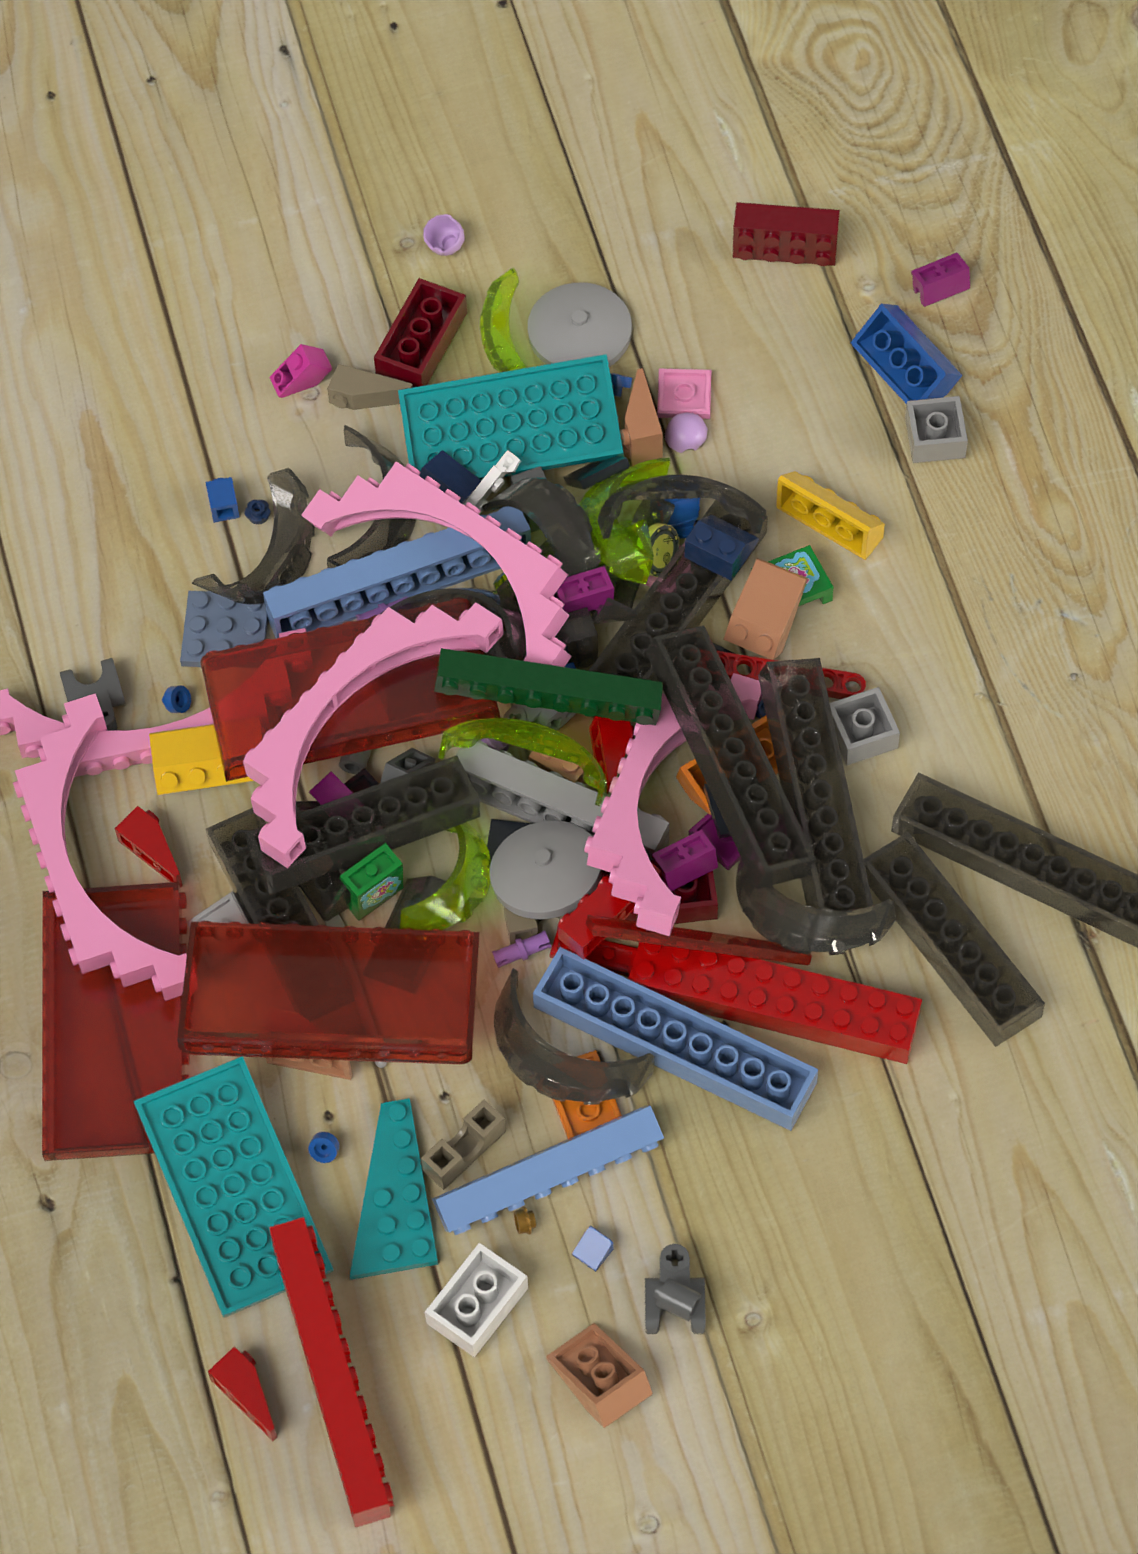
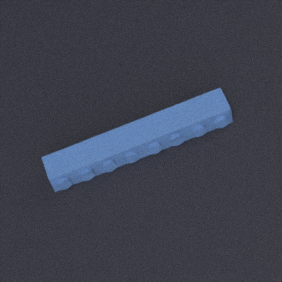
[432,1105,664,1235]

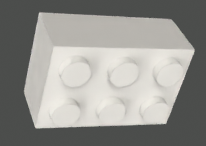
[425,1243,528,1358]

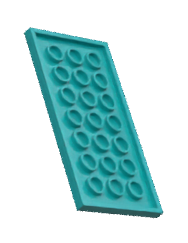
[398,354,624,480]
[133,1056,334,1318]

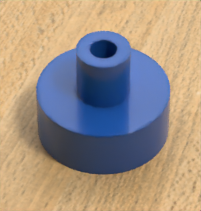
[610,373,633,397]
[162,685,191,713]
[308,1132,340,1163]

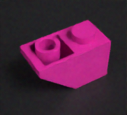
[269,344,332,398]

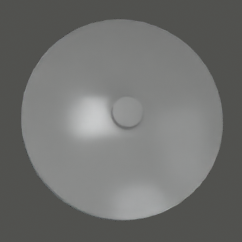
[528,282,632,367]
[490,820,603,919]

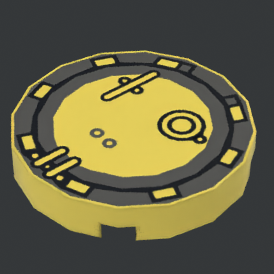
[638,523,679,578]

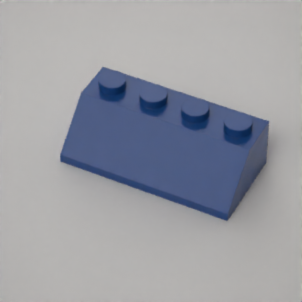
[850,303,963,404]

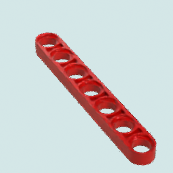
[677,647,866,699]

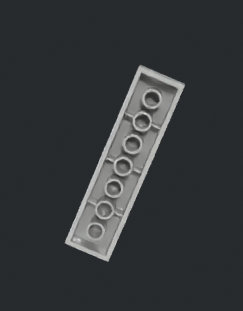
[451,738,669,860]

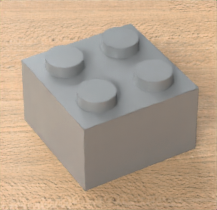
[905,396,968,463]
[826,687,900,766]

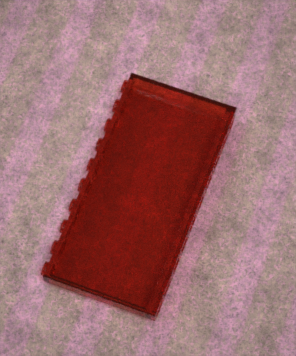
[200,597,501,781]
[42,882,190,1161]
[177,921,480,1065]

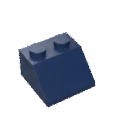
[419,450,482,504]
[684,515,759,581]

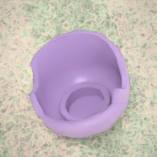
[423,214,465,256]
[665,413,708,453]

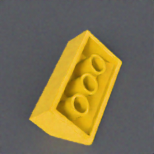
[776,471,885,560]
[149,717,263,795]

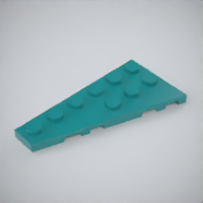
[350,1098,438,1280]

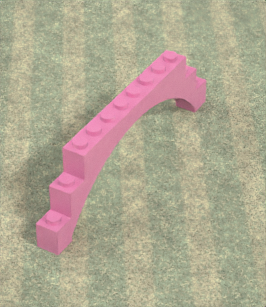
[301,462,572,667]
[243,603,503,868]
[0,628,314,778]
[584,673,765,936]
[13,693,198,1001]

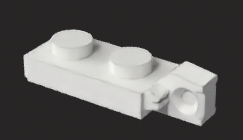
[463,450,521,514]

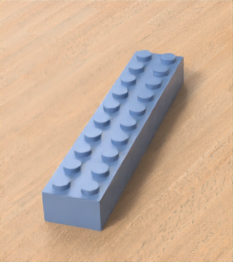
[263,504,531,643]
[533,947,818,1131]

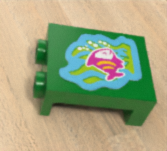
[751,545,834,607]
[340,843,403,921]

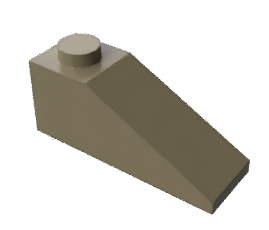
[327,364,413,410]

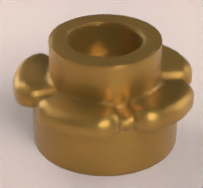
[514,1206,536,1235]

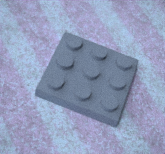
[180,591,268,669]

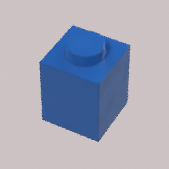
[206,477,240,523]

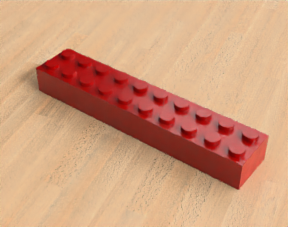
[628,931,922,1064]
[269,1217,394,1528]

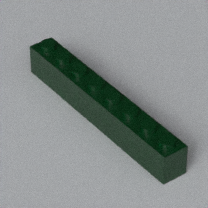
[434,648,663,725]

